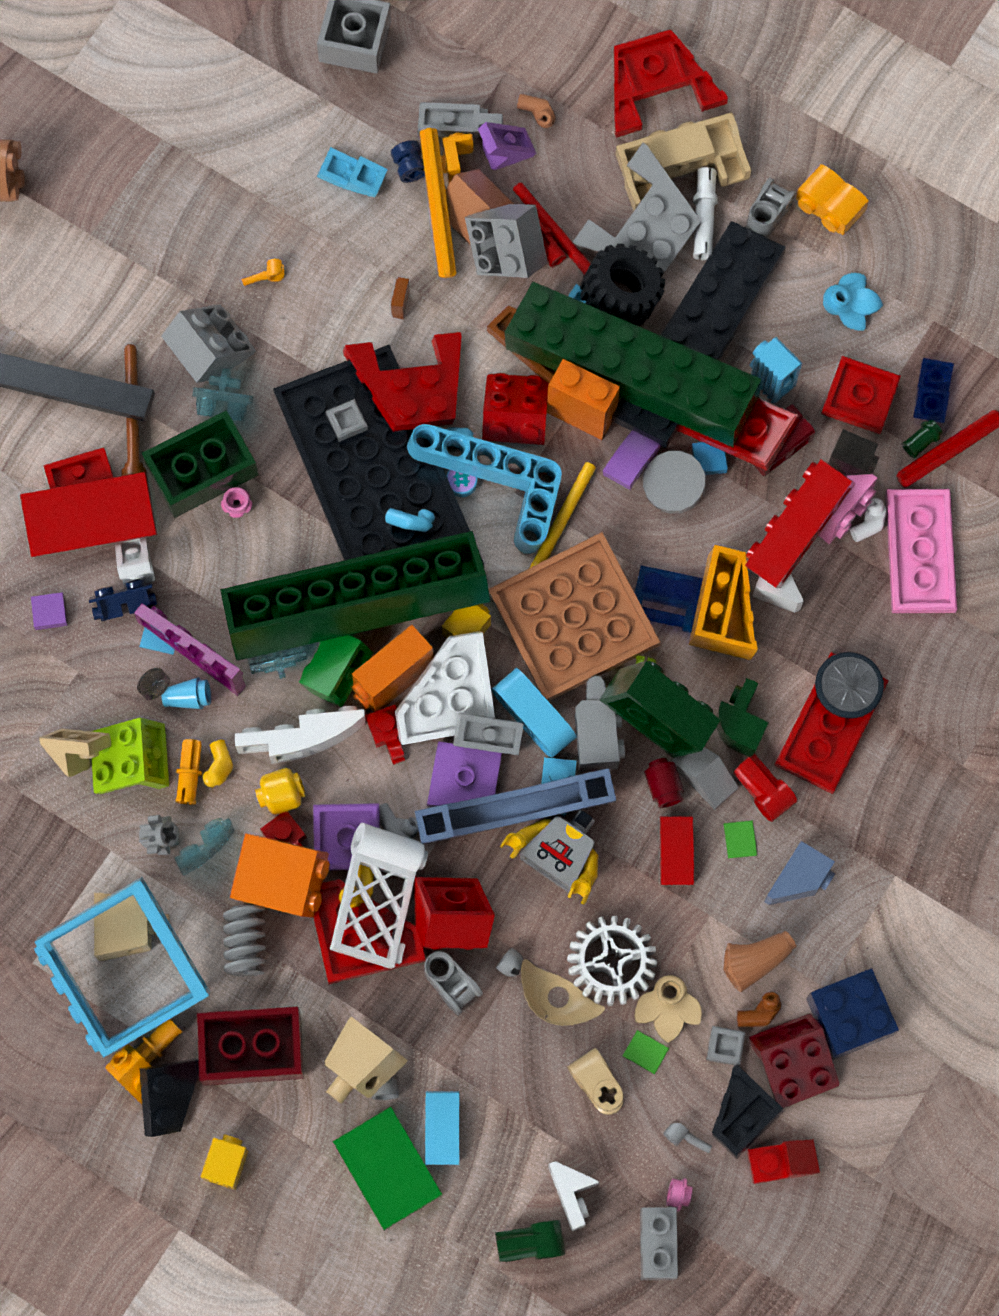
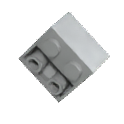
[465,204,548,278]
[161,304,256,383]

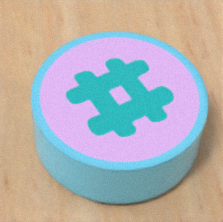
[446,470,477,497]

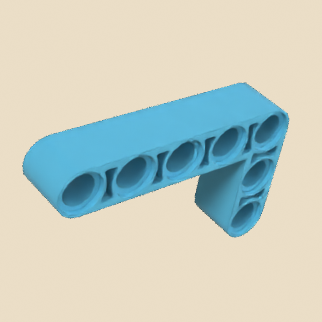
[407,424,562,554]

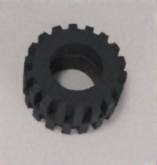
[580,243,665,326]

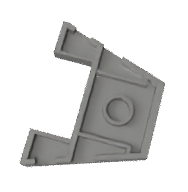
[573,143,701,272]

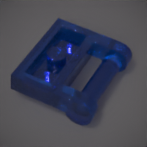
[635,565,703,633]

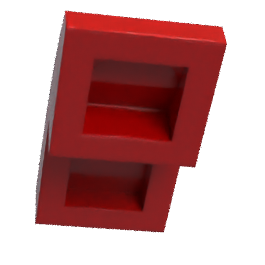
[659,816,694,885]

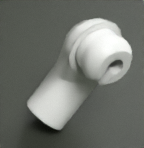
[850,498,887,542]

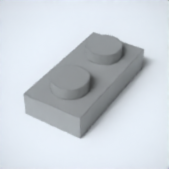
[453,713,524,755]

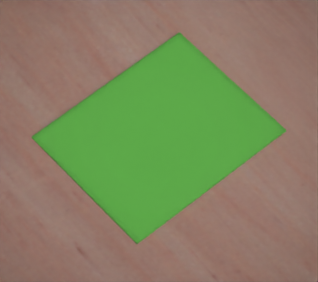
[724,821,757,859]
[623,1030,669,1074]

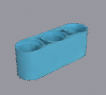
[491,668,577,758]

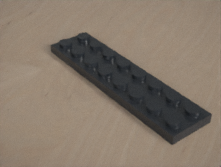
[611,221,786,448]

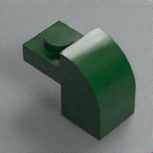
[717,678,769,757]

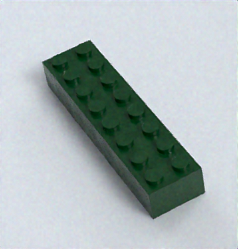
[505,281,761,447]
[220,531,490,661]

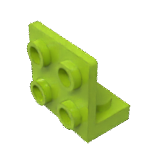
[91,717,169,794]

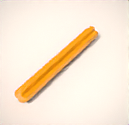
[419,128,457,278]

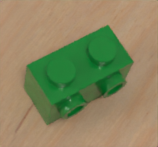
[299,635,374,708]

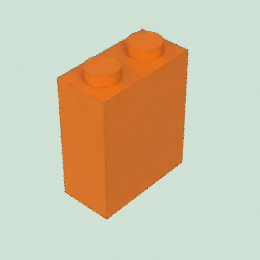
[547,359,620,440]
[352,625,434,712]
[230,833,330,918]

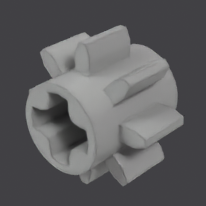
[139,815,179,855]

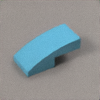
[317,147,388,197]
[425,1091,459,1165]

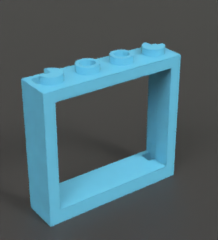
[34,877,210,1058]

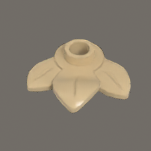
[635,975,702,1043]

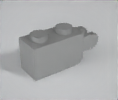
[574,675,625,772]

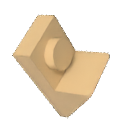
[39,728,111,777]

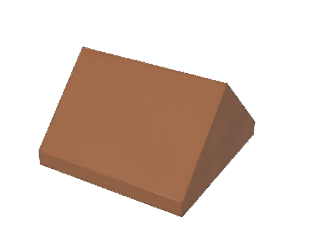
[445,169,514,246]

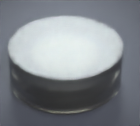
[137,668,170,700]

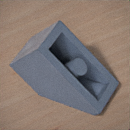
[764,841,835,905]

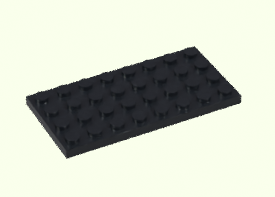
[273,345,484,566]

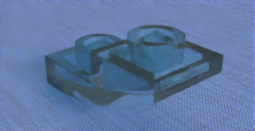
[175,818,235,876]

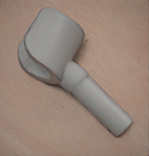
[663,1123,712,1153]

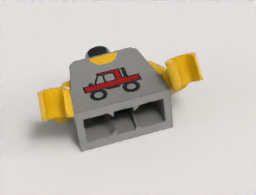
[500,810,599,904]

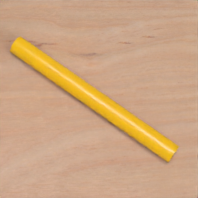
[529,462,596,568]

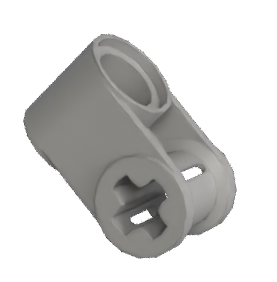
[746,177,797,238]
[424,951,483,1016]

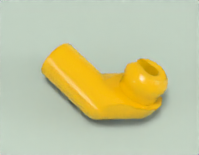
[203,739,233,788]

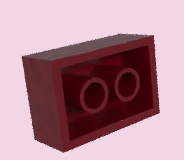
[197,1006,304,1086]

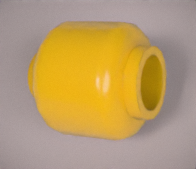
[255,768,306,815]

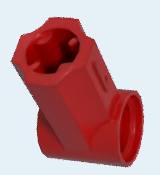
[733,754,798,822]

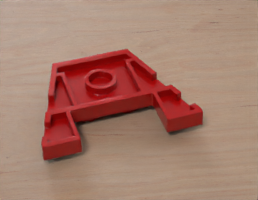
[613,29,728,138]
[343,332,462,431]

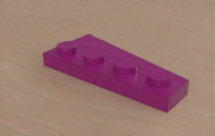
[134,603,246,696]

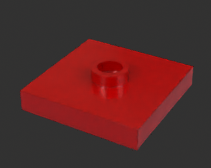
[821,356,901,434]

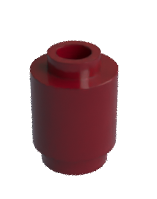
[644,758,684,808]

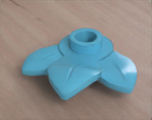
[823,273,883,331]

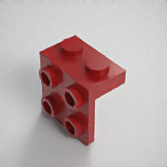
[482,373,549,445]

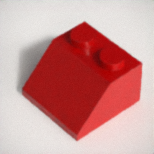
[414,877,495,950]

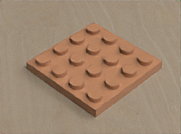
[488,532,661,701]

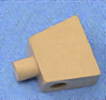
[94,893,170,961]
[325,1017,408,1104]

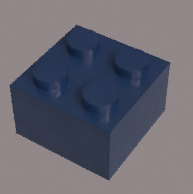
[806,968,899,1060]

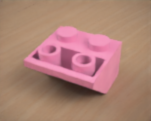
[819,474,877,544]

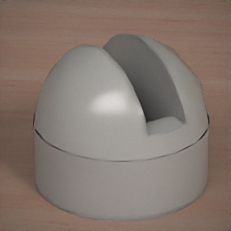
[496,947,524,977]
[372,1077,399,1100]

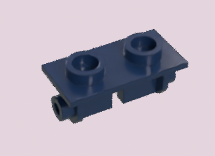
[89,578,157,622]

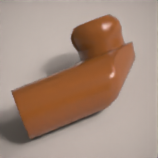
[737,992,781,1027]

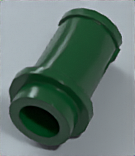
[901,420,943,459]

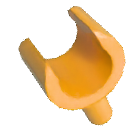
[242,259,284,286]

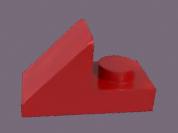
[747,1139,820,1184]

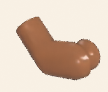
[517,94,555,128]

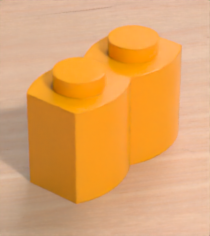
[796,164,869,235]

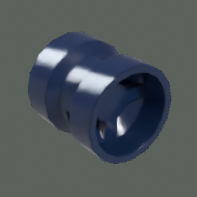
[390,140,425,183]

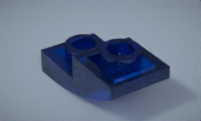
[913,358,954,423]

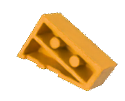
[688,544,757,660]

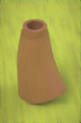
[723,931,796,992]

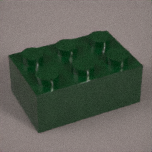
[142,410,259,518]
[599,660,721,758]

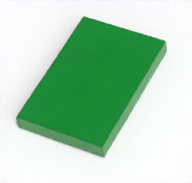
[333,1107,443,1231]

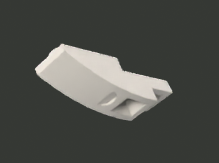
[235,706,366,764]

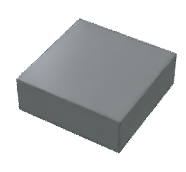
[326,399,368,442]
[706,1026,745,1066]

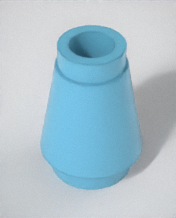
[161,677,211,709]

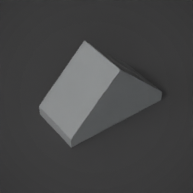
[672,747,739,810]

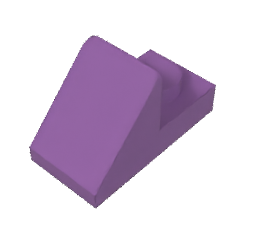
[478,122,536,170]

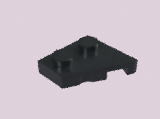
[139,1058,199,1137]
[712,1064,784,1159]

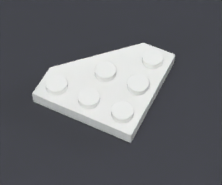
[395,631,495,745]

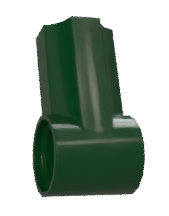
[495,1220,566,1263]

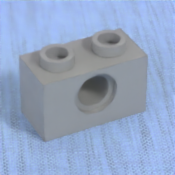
[640,1208,678,1280]

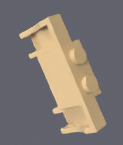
[615,112,751,211]

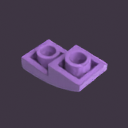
[603,430,661,490]

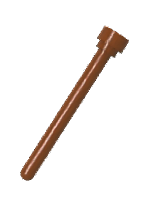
[121,344,147,476]

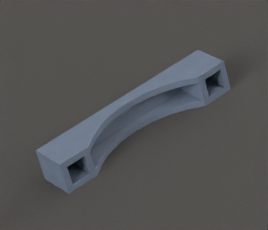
[415,768,616,844]

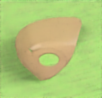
[521,959,605,1026]

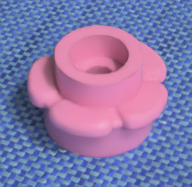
[221,487,252,518]
[666,1178,692,1212]

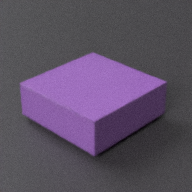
[31,592,68,630]

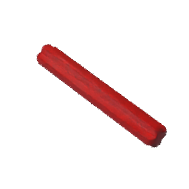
[896,410,999,488]

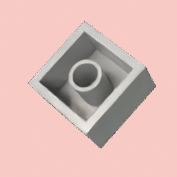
[317,0,391,74]

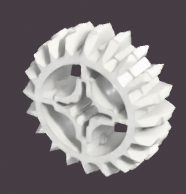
[567,915,657,1006]

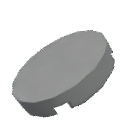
[643,451,706,514]

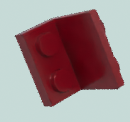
[749,1013,840,1108]

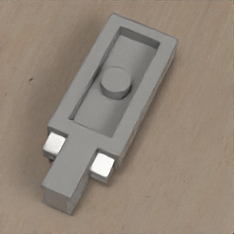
[418,102,503,138]

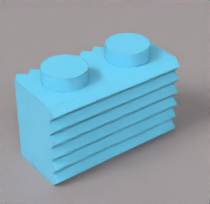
[749,337,802,403]

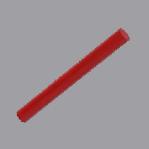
[513,182,591,275]

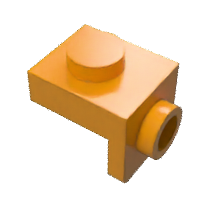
[441,133,473,183]
[105,1044,151,1104]

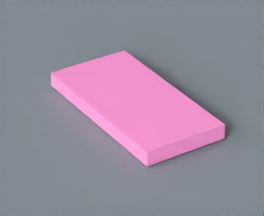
[886,489,957,613]

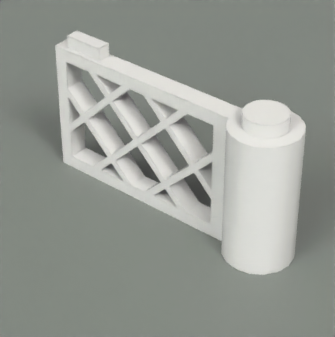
[330,823,428,969]

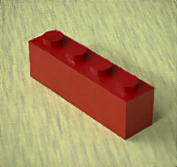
[745,459,856,588]

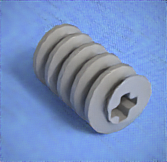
[223,905,266,976]

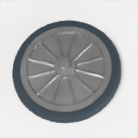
[815,652,884,718]

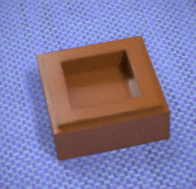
[391,277,410,319]

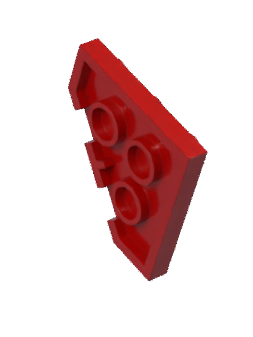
[314,879,426,984]

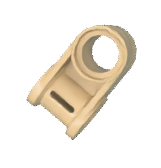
[567,1048,623,1115]

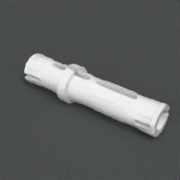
[693,167,718,261]

